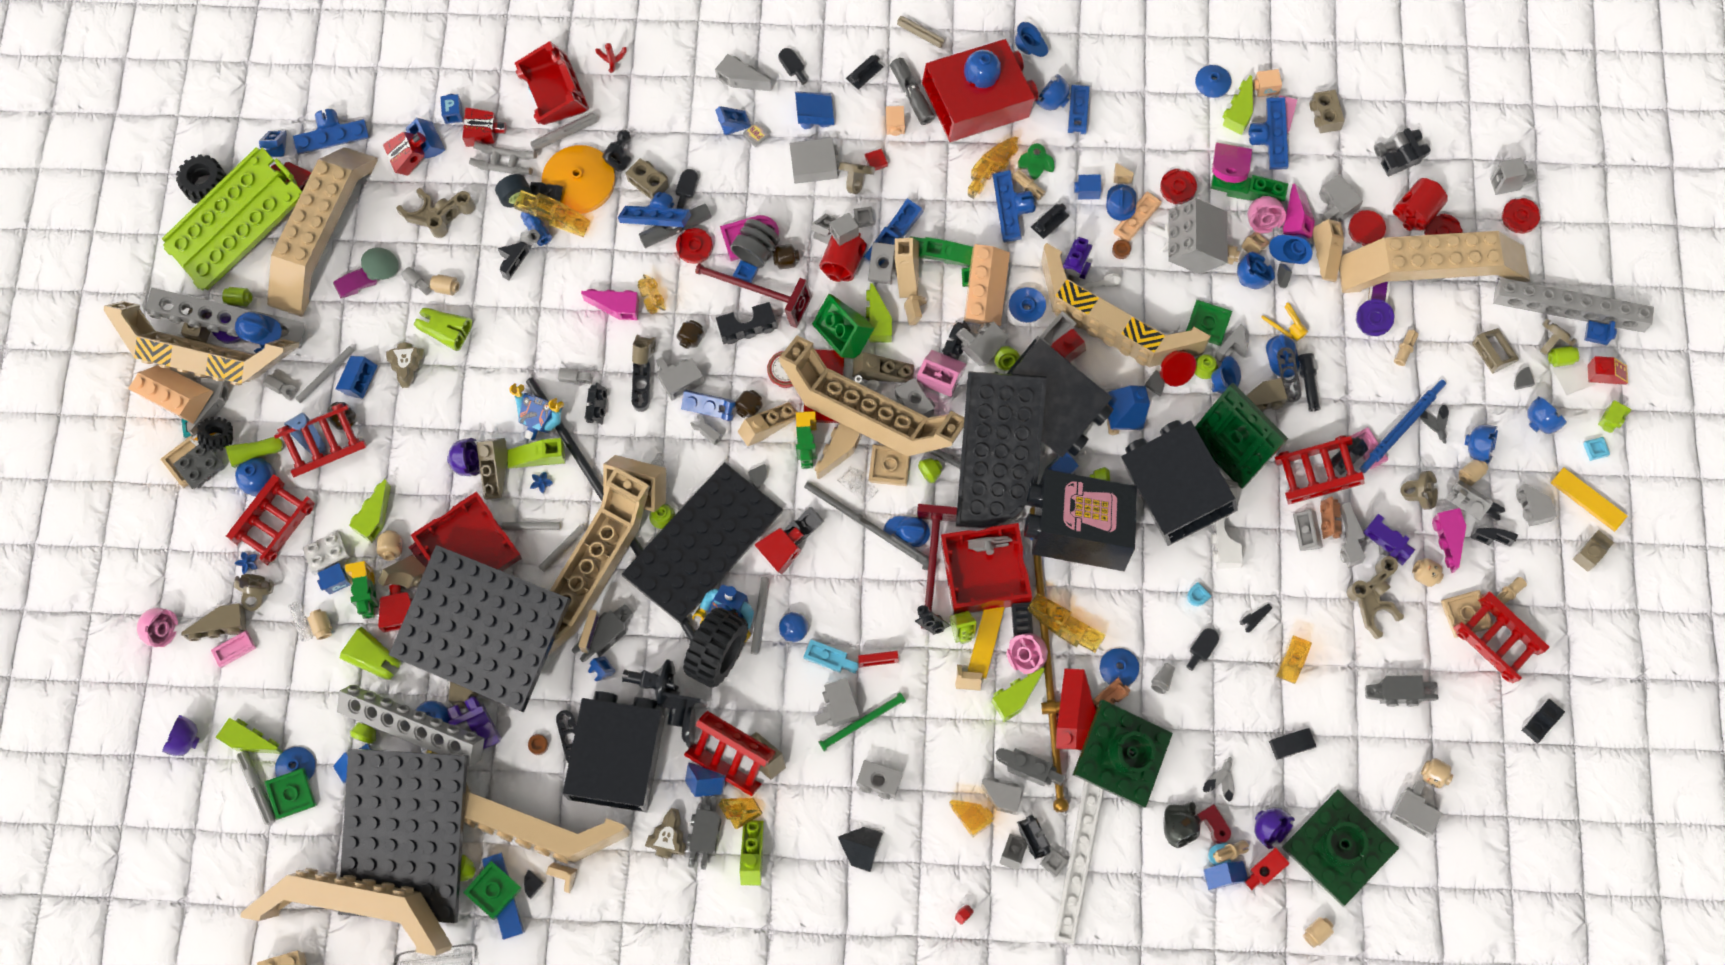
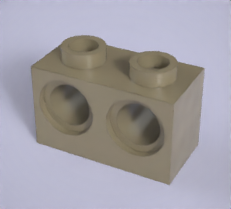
[1309,89,1345,134]
[626,158,669,200]

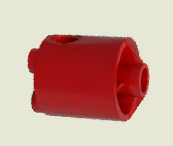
[1393,178,1448,231]
[819,233,867,282]

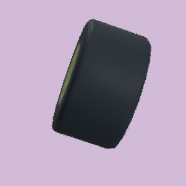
[495,174,532,208]

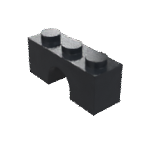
[715,302,777,344]

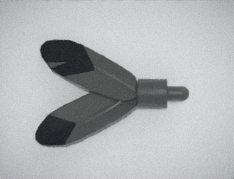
[1420,405,1449,444]

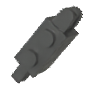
[572,604,634,662]
[1365,675,1439,707]
[995,747,1065,786]
[687,796,722,870]

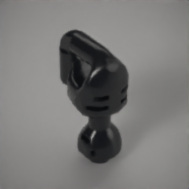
[602,130,632,172]

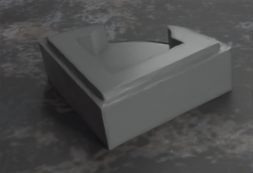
[1277,263,1292,288]
[1514,367,1535,390]
[1145,370,1164,396]
[748,464,767,489]

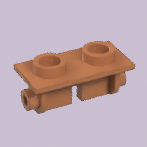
[1320,496,1342,539]
[1093,678,1131,710]

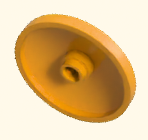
[542,145,615,214]

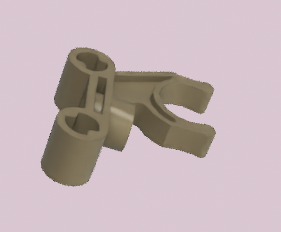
[396,188,475,238]
[1346,556,1404,639]

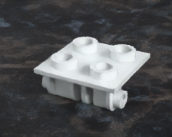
[303,531,350,576]

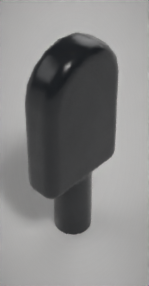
[778,48,808,85]
[675,169,699,209]
[1186,628,1219,671]

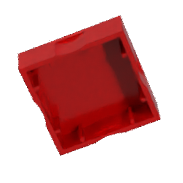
[410,491,522,572]
[941,523,1032,615]

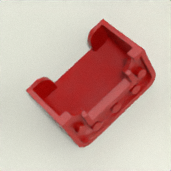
[514,41,589,125]

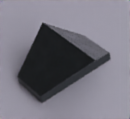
[838,827,883,872]

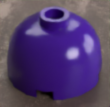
[447,438,480,477]
[162,715,200,756]
[1254,807,1295,849]

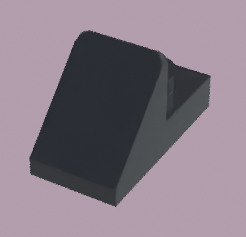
[498,242,529,281]

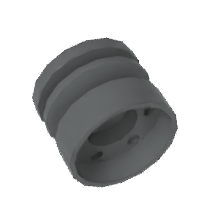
[730,219,780,268]

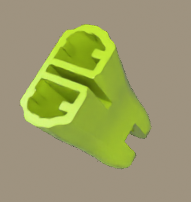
[413,308,472,351]
[225,437,284,468]
[339,627,402,680]

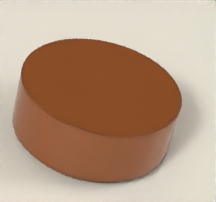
[1112,240,1131,259]
[528,734,549,755]

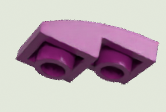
[333,268,377,299]

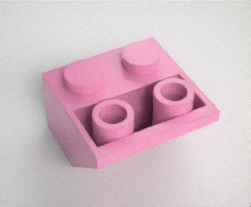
[917,350,967,397]

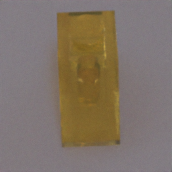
[1276,635,1312,684]
[949,800,994,838]

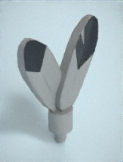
[1203,757,1234,802]

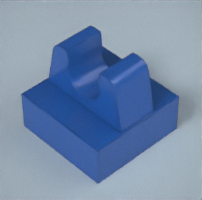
[588,656,616,682]

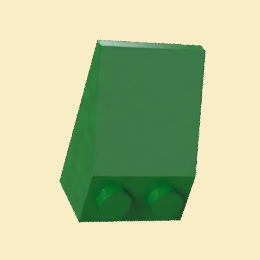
[812,294,875,359]

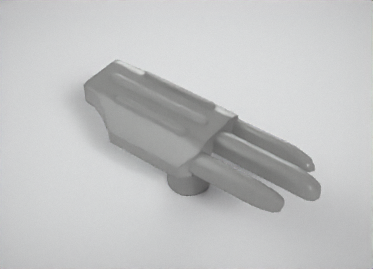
[968,536,1012,555]

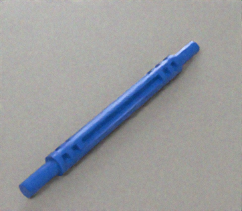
[1359,379,1446,473]

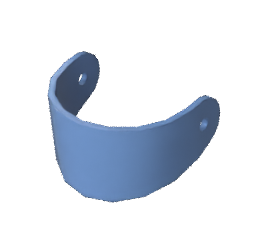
[284,412,326,454]

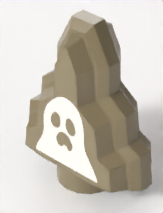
[386,343,424,388]
[645,808,686,859]

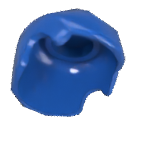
[779,612,808,642]

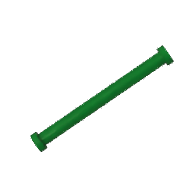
[818,692,906,752]

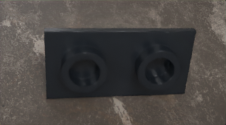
[846,54,884,90]
[1031,203,1070,239]
[942,320,971,360]
[584,382,607,425]
[1331,437,1369,475]
[915,605,950,635]
[1017,814,1051,859]

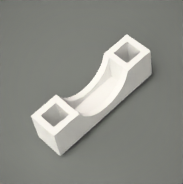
[1211,488,1243,569]

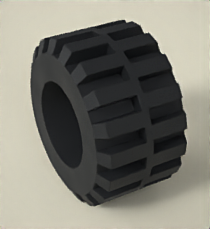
[176,154,227,204]

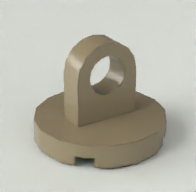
[839,162,875,194]
[1540,319,1578,356]
[1400,471,1438,510]
[233,574,275,611]

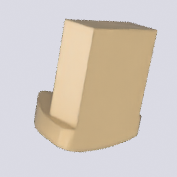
[904,296,927,326]
[955,664,982,691]
[546,862,577,893]

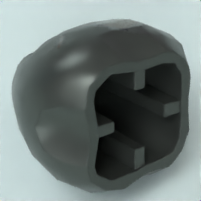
[1163,801,1200,849]

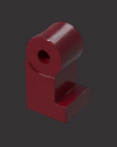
[1194,804,1231,844]

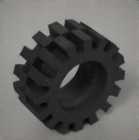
[197,417,233,452]

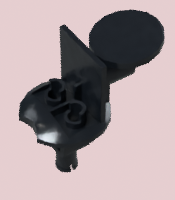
[622,659,707,748]

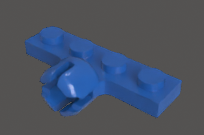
[1249,97,1289,170]
[293,109,369,155]
[992,170,1036,243]
[618,192,691,227]

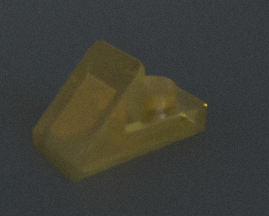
[718,798,762,829]

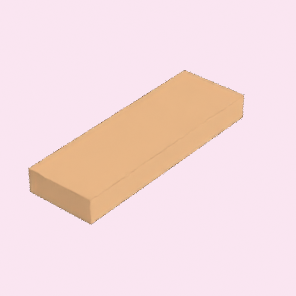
[1113,191,1162,242]

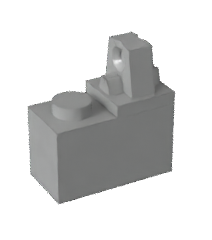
[1490,158,1536,195]
[1319,174,1363,222]
[956,321,1009,366]
[656,357,705,401]
[1446,479,1493,521]
[814,678,860,728]
[1390,780,1443,838]

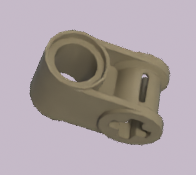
[632,334,656,365]

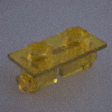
[637,274,666,314]

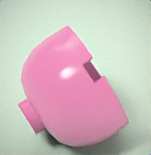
[1247,196,1286,233]
[137,607,178,648]
[1007,633,1048,674]

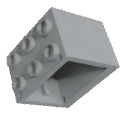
[1168,198,1228,274]

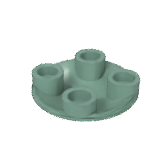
[361,247,399,280]

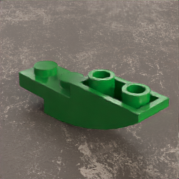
[1210,174,1289,202]
[909,236,973,267]

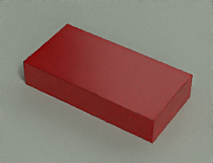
[858,651,899,668]

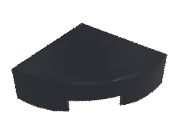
[524,870,545,899]

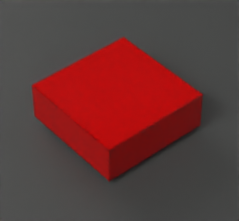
[864,148,888,171]

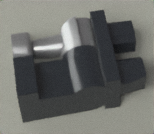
[1374,128,1431,177]

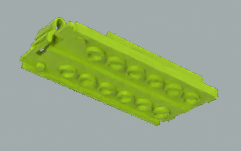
[161,147,302,290]

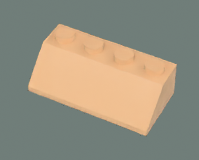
[964,244,1010,327]
[128,365,214,424]

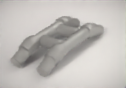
[469,141,537,176]

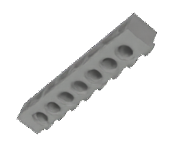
[1493,278,1654,333]
[145,287,306,349]
[337,685,484,767]

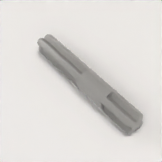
[530,113,598,151]
[236,751,276,825]

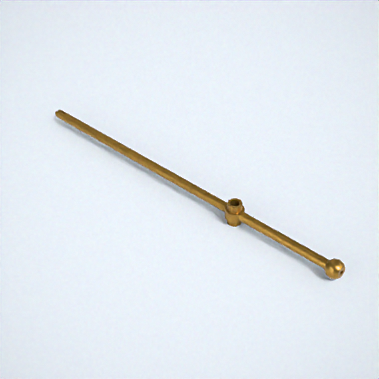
[1029,507,1069,813]

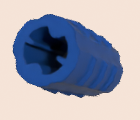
[520,207,552,246]

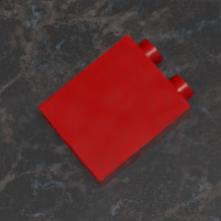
[922,39,1038,142]

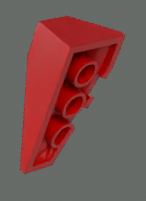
[1056,669,1096,750]

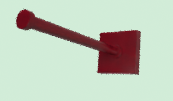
[695,263,812,328]
[917,504,957,630]

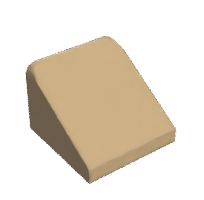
[1113,163,1134,184]
[1241,232,1270,254]

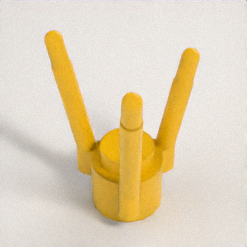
[1261,302,1309,341]

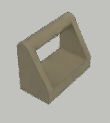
[1472,328,1519,374]

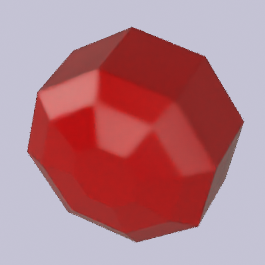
[955,905,974,925]

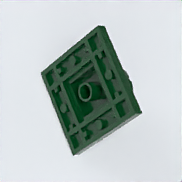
[1195,383,1289,489]
[1072,700,1173,808]
[1281,790,1399,907]

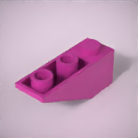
[1283,183,1315,239]
[581,289,639,320]
[1432,508,1466,573]

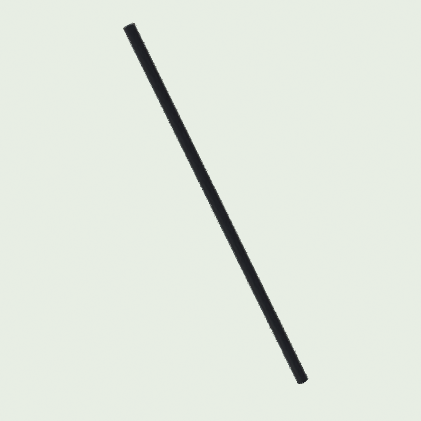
[526,377,696,641]

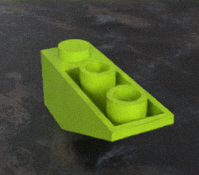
[1222,75,1253,135]
[866,283,892,343]
[507,438,566,469]
[349,479,391,543]
[949,611,976,644]
[992,667,1045,722]
[215,717,284,754]
[739,820,764,886]

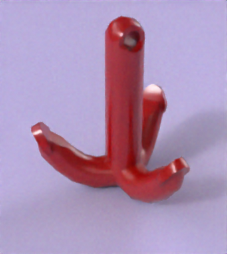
[595,43,627,73]

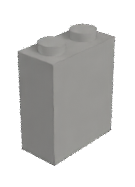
[789,138,841,184]

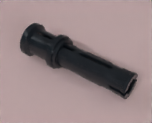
[1297,353,1321,412]

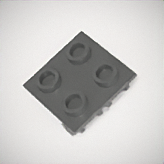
[173,445,225,489]

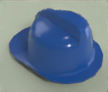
[1015,22,1049,57]
[1106,184,1137,221]
[1269,234,1313,264]
[235,312,282,345]
[1266,334,1300,378]
[1211,356,1241,394]
[883,516,930,547]

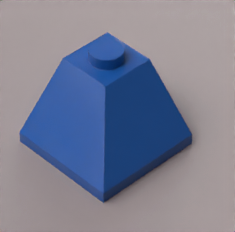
[1107,385,1150,430]

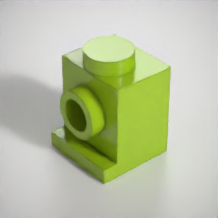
[1598,400,1632,433]

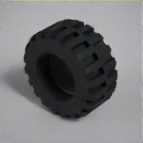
[683,607,748,688]

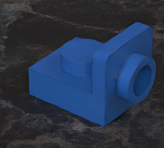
[1584,321,1617,345]

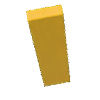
[1551,467,1628,532]
[967,607,1005,679]

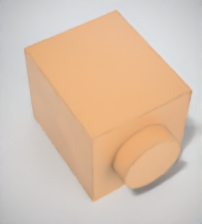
[1252,69,1282,97]
[886,106,905,136]

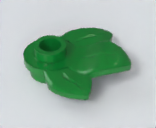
[1018,143,1055,180]

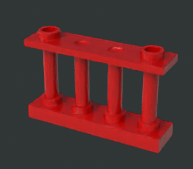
[274,403,367,478]
[1274,435,1365,505]
[226,474,315,566]
[1453,591,1550,684]
[684,710,776,796]

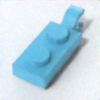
[803,639,859,674]

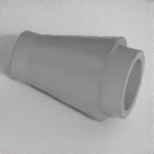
[1151,663,1175,694]

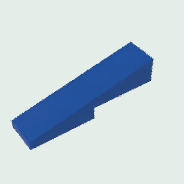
[864,198,924,267]
[482,852,525,940]

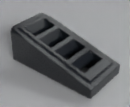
[1011,603,1033,638]

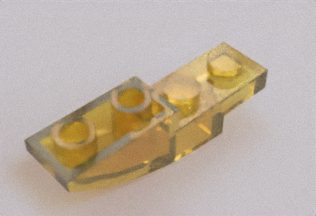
[967,136,1019,199]
[514,190,590,238]
[1028,593,1106,653]

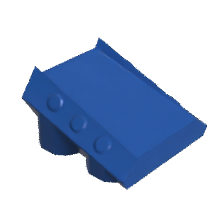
[795,91,834,129]

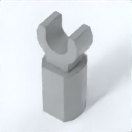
[516,230,540,245]
[401,267,432,296]
[558,368,593,384]
[263,374,298,401]
[690,414,723,445]

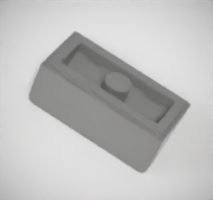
[1293,509,1323,551]

